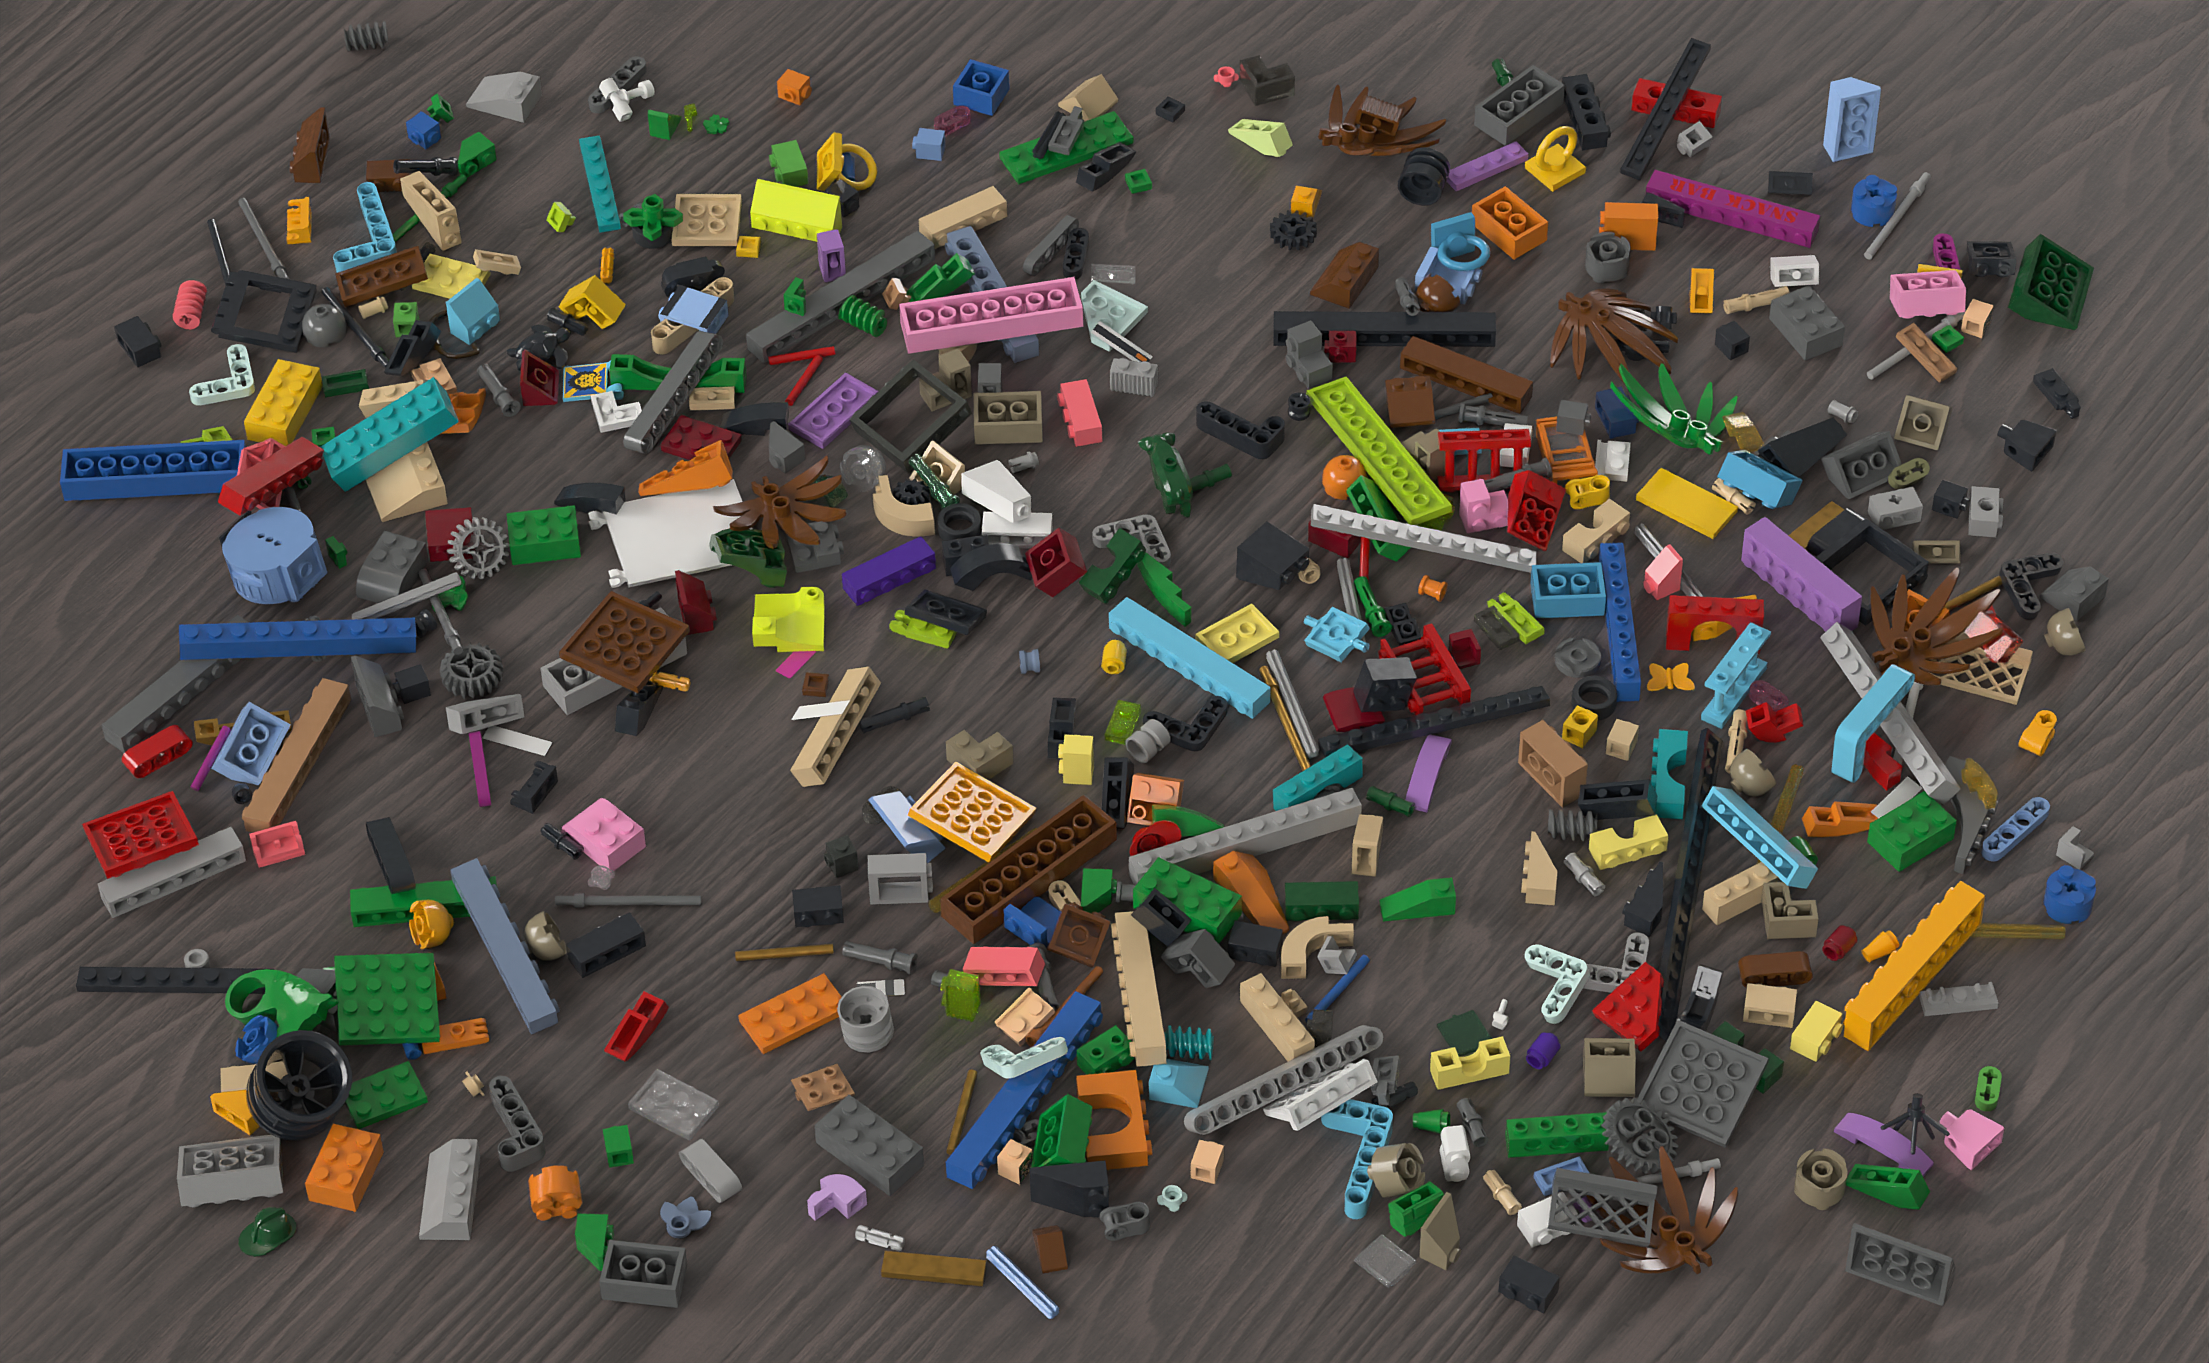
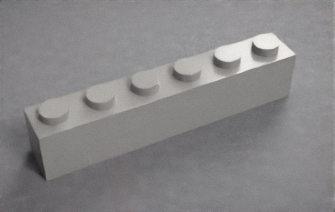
[98,827,246,918]

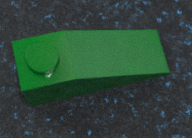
[1379,877,1456,922]
[1846,1164,1930,1210]

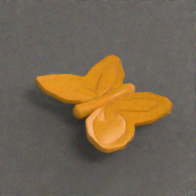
[1647,663,1695,691]

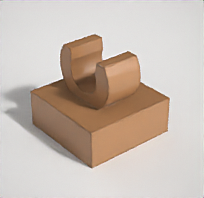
[882,278,911,310]

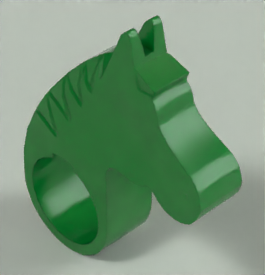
[225,969,339,1037]

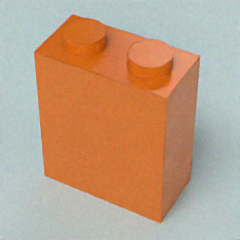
[1599,202,1658,251]

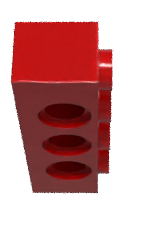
[1631,78,1722,128]

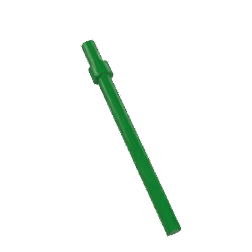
[392,174,467,243]

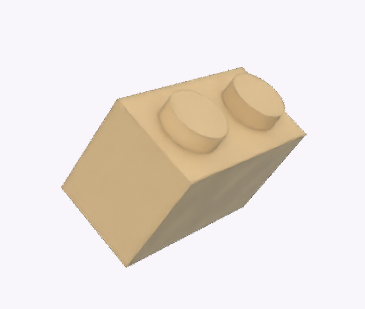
[1743,983,1797,1028]

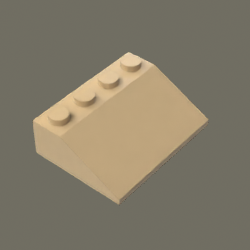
[365,442,448,522]

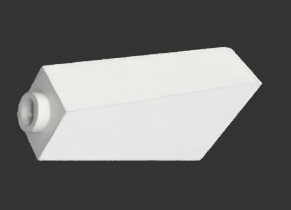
[961,460,1031,523]

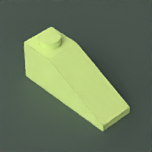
[1228,119,1293,157]

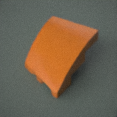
[440,388,486,434]

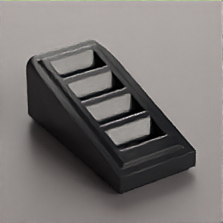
[1642,192,1685,228]

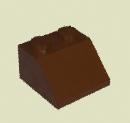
[1385,376,1435,428]

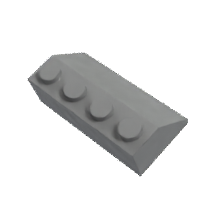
[419,1139,480,1240]

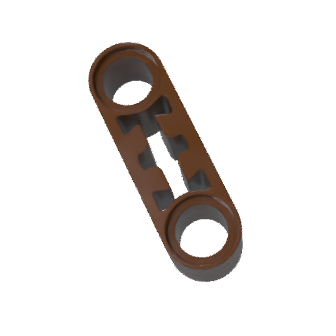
[1738,951,1813,988]

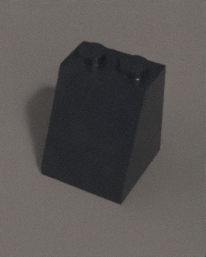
[1236,521,1310,590]

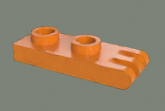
[422,1018,489,1054]

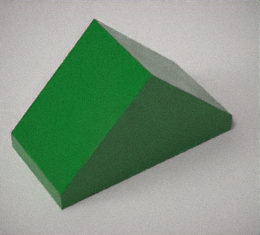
[648,110,682,140]

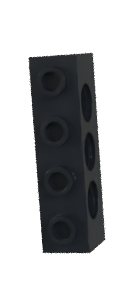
[1562,74,1611,151]

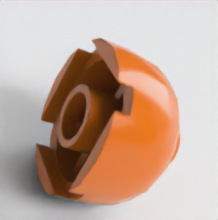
[1322,455,1367,500]

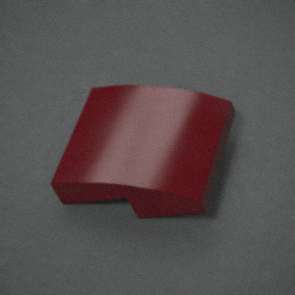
[1323,687,1385,732]

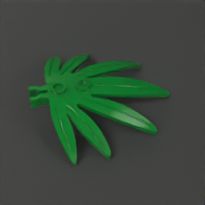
[1610,363,1738,455]

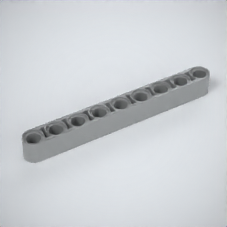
[1184,1025,1383,1135]

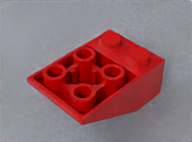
[1507,470,1566,551]

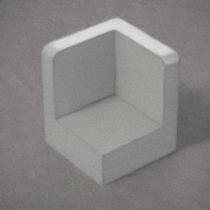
[2056,826,2094,870]
[1317,936,1357,974]

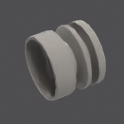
[837,986,894,1053]

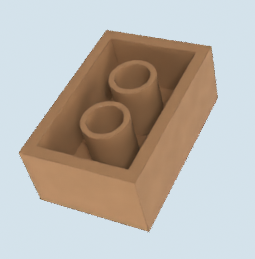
[1518,720,1588,808]

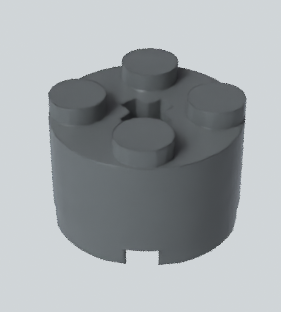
[1585,232,1630,283]

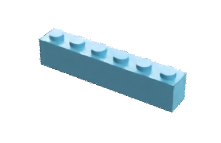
[1702,786,1818,889]

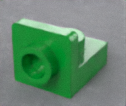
[784,277,806,316]

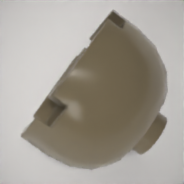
[2044,608,2086,656]
[1730,749,1776,797]
[524,911,567,961]

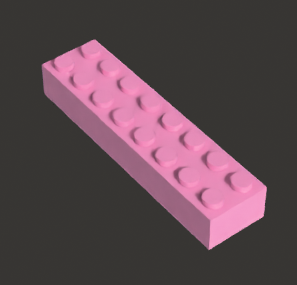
[899,277,1083,354]

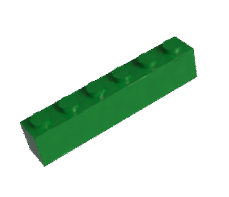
[350,876,499,927]

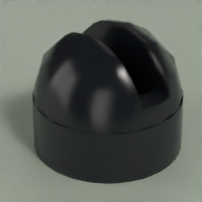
[232,783,252,804]

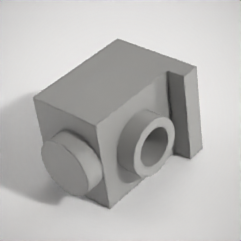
[1677,121,1712,157]

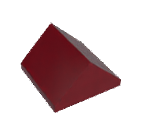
[520,350,559,406]

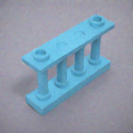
[1701,622,1771,729]

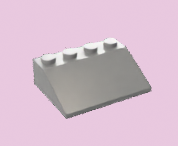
[177,1135,283,1207]

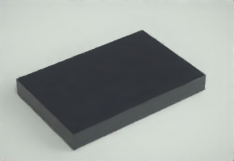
[904,589,987,635]

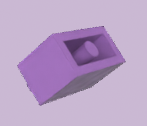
[817,229,846,282]

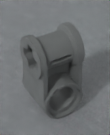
[1100,1201,1150,1241]

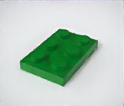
[345,1061,428,1129]

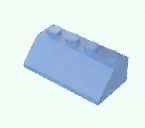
[1823,77,1881,162]

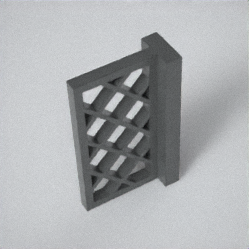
[1547,1168,1657,1247]

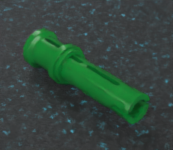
[1354,576,1392,637]

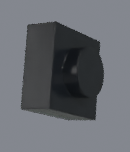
[1156,97,1185,123]

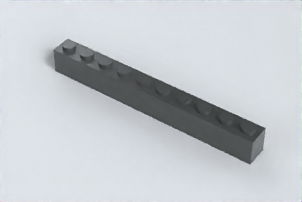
[746,231,935,363]

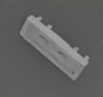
[1919,982,1998,1016]

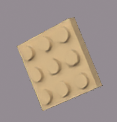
[672,194,742,246]

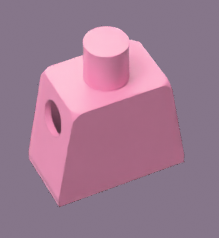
[1940,1110,2004,1170]

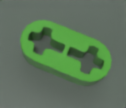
[1975,1066,2002,1111]

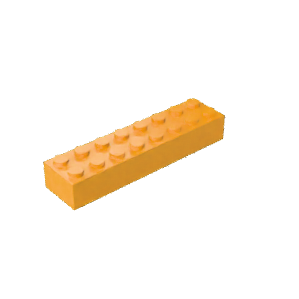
[1843,881,1985,1051]

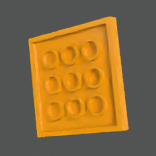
[908,762,1037,863]

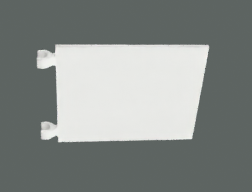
[588,479,752,588]

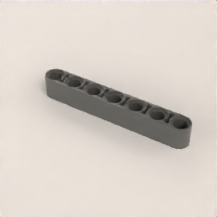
[623,331,723,454]

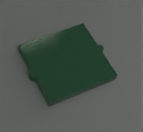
[1437,1010,1492,1057]

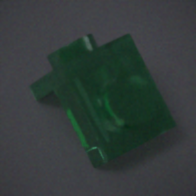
[811,474,848,507]

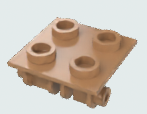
[791,1064,855,1111]

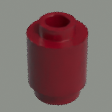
[1822,925,1857,961]

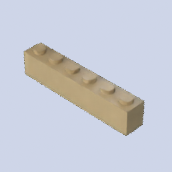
[790,667,881,787]

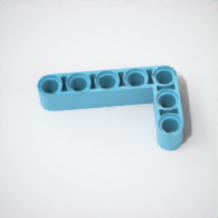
[333,182,397,273]
[1832,664,1915,783]
[1321,1099,1393,1219]

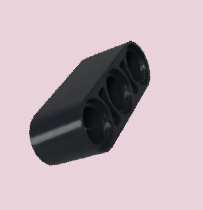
[1807,508,1865,555]

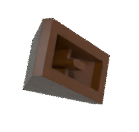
[1032,1225,1068,1274]

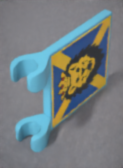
[563,361,624,402]

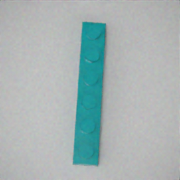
[579,135,621,233]

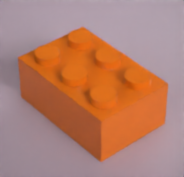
[1472,186,1548,260]
[305,1124,384,1212]

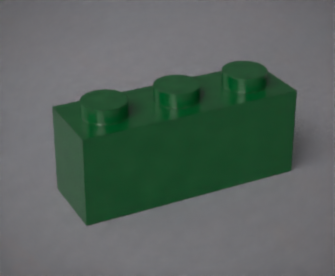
[1285,881,1359,921]

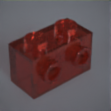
[1965,610,2024,663]

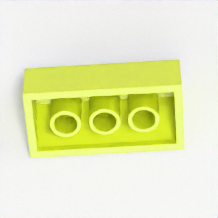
[750,179,842,242]

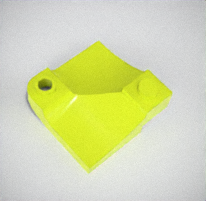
[752,587,825,652]

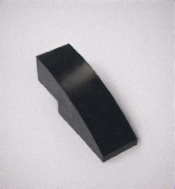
[1076,142,1136,192]
[384,320,442,376]
[720,402,789,436]
[554,483,626,515]
[1048,697,1076,759]

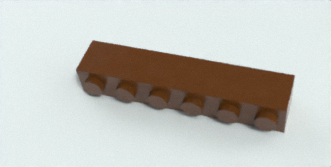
[1400,336,1533,414]

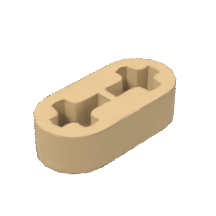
[1048,881,1081,911]

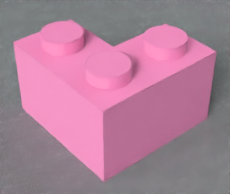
[1459,479,1508,533]

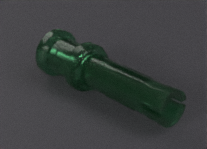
[909,454,960,510]

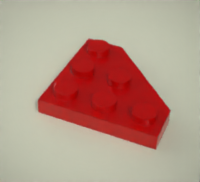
[1592,962,1664,1052]

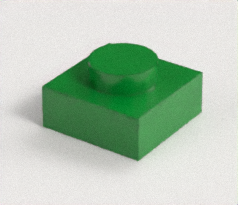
[1125,169,1152,194]
[1932,325,1964,353]
[312,427,335,447]
[325,536,348,569]

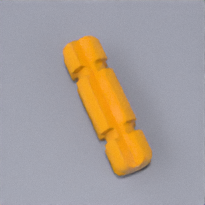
[600,247,614,284]
[649,671,691,692]

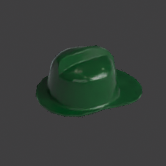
[239,1207,296,1257]

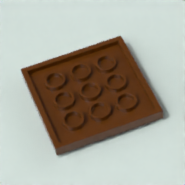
[559,591,690,693]

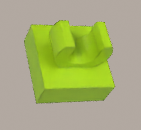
[546,202,576,232]

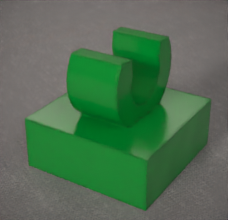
[427,93,454,123]

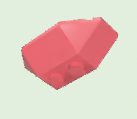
[237,438,286,509]

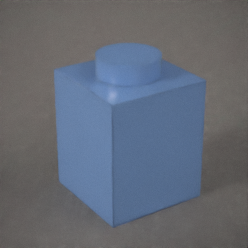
[912,128,946,161]

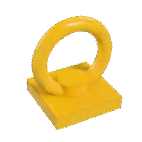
[1525,126,1586,192]
[817,132,877,191]

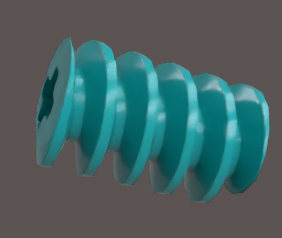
[1164,1025,1214,1060]

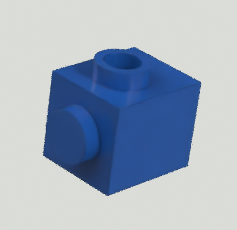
[406,111,441,149]

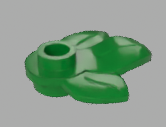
[432,575,468,613]

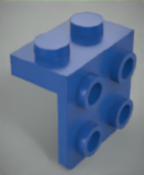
[1004,897,1061,948]

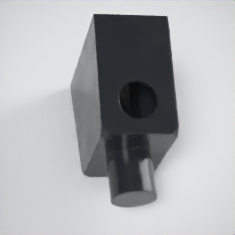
[1997,420,2056,472]

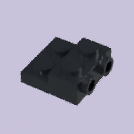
[1966,241,2016,277]

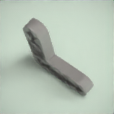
[1092,515,1171,568]
[1572,933,1649,993]

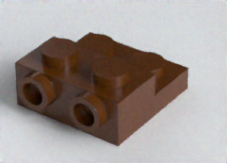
[1047,903,1110,968]

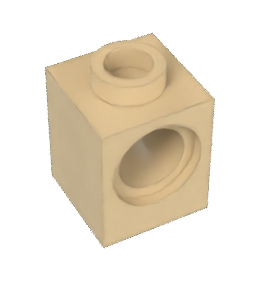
[1606,719,1639,761]

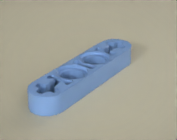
[1981,797,2050,861]

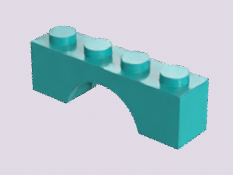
[1651,729,1688,819]
[1273,744,1363,811]

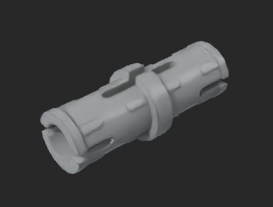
[1564,853,1605,896]

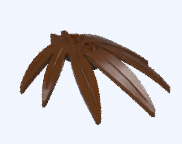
[1318,84,1446,156]
[1550,289,1678,386]
[713,456,847,548]
[1871,567,2003,685]
[1586,1146,1739,1274]

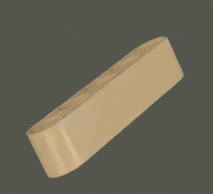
[651,277,734,355]

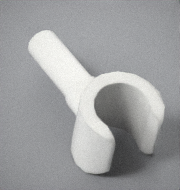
[1492,999,1509,1030]

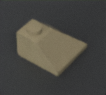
[1420,1192,1461,1270]

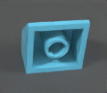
[446,278,500,345]

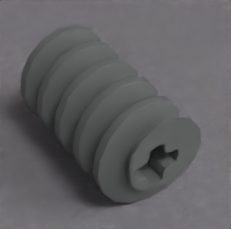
[344,21,389,52]
[1548,809,1597,841]

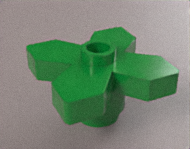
[623,194,683,241]

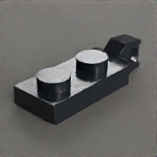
[2033,368,2081,419]

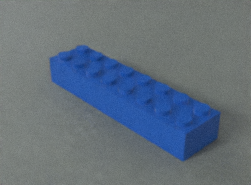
[60,440,246,501]

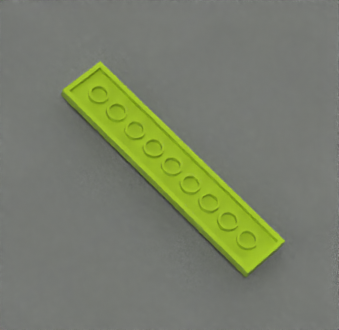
[1306,377,1452,525]

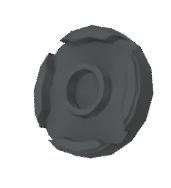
[1554,638,1601,678]

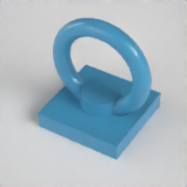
[1431,212,1490,271]

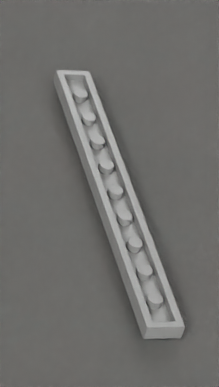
[1311,504,1536,573]

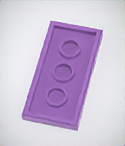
[788,373,879,449]

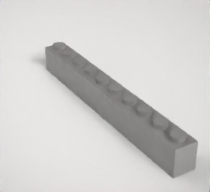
[1820,622,1961,805]
[1129,788,1362,885]

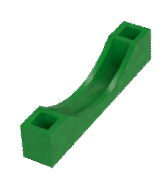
[609,354,747,393]

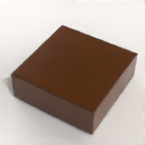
[802,672,829,697]

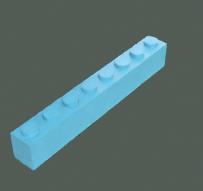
[1109,597,1271,719]

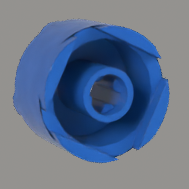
[1851,175,1897,227]
[2043,865,2096,924]

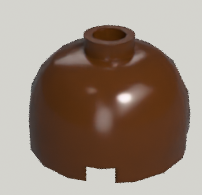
[1416,274,1460,312]

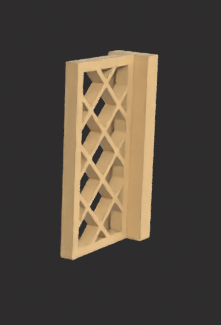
[1928,633,2033,705]

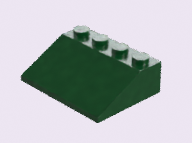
[2008,234,2094,330]

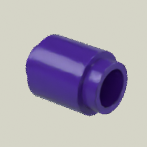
[1526,1032,1561,1069]

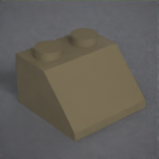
[1894,395,1953,450]

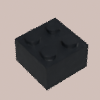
[1353,657,1417,712]

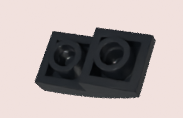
[1384,603,1421,645]

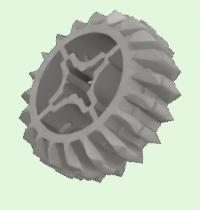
[447,517,509,579]

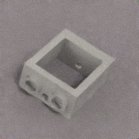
[868,853,933,905]

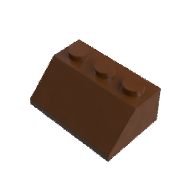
[290,107,330,183]
[1310,242,1379,309]

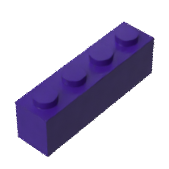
[842,536,936,606]

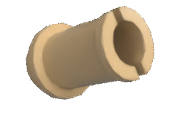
[359,297,388,319]

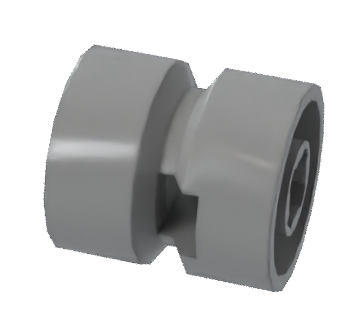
[1126,719,1170,763]

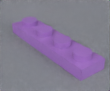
[1447,141,1528,191]

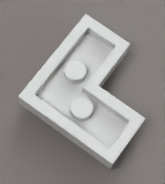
[591,391,642,433]

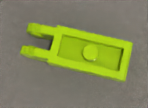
[1487,592,1544,644]
[889,610,957,649]

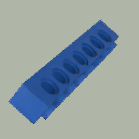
[1599,543,1641,702]

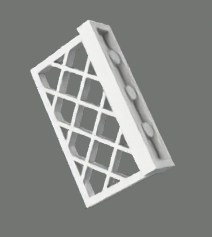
[1263,1059,1377,1131]

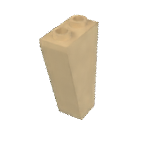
[400,171,462,251]

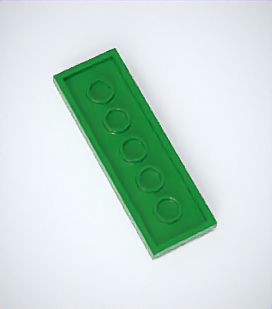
[999,111,1134,185]

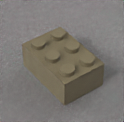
[974,391,1043,444]

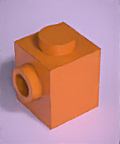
[777,69,812,105]

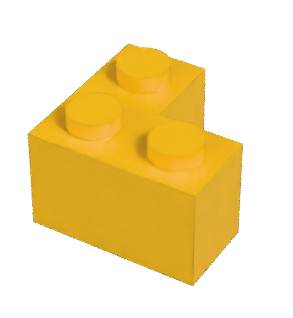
[559,275,626,329]

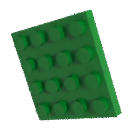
[334,953,440,1045]

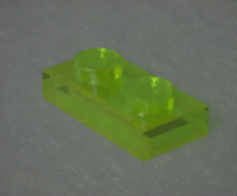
[1105,700,1141,745]

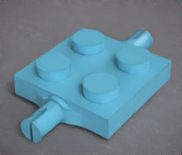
[1304,607,1370,662]

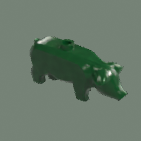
[1138,432,1193,518]

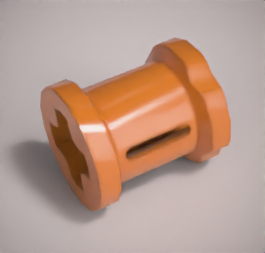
[1418,575,1448,602]

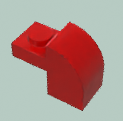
[1746,702,1804,743]

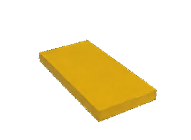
[1636,468,1738,539]

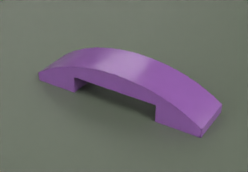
[1405,734,1452,812]
[1834,1113,1934,1177]

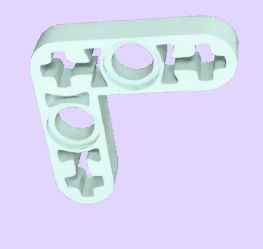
[189,344,255,405]
[1524,944,1590,1024]
[980,1037,1068,1078]

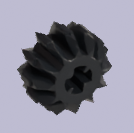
[892,478,931,505]

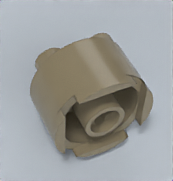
[1367,1143,1425,1198]
[1794,1149,1848,1210]

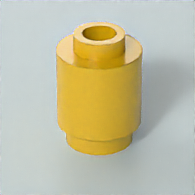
[1101,640,1127,674]

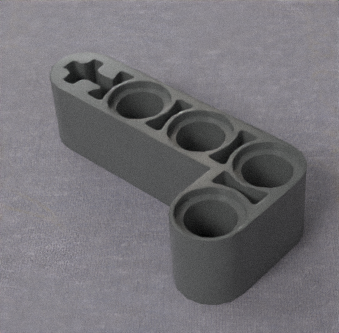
[489,1076,546,1172]

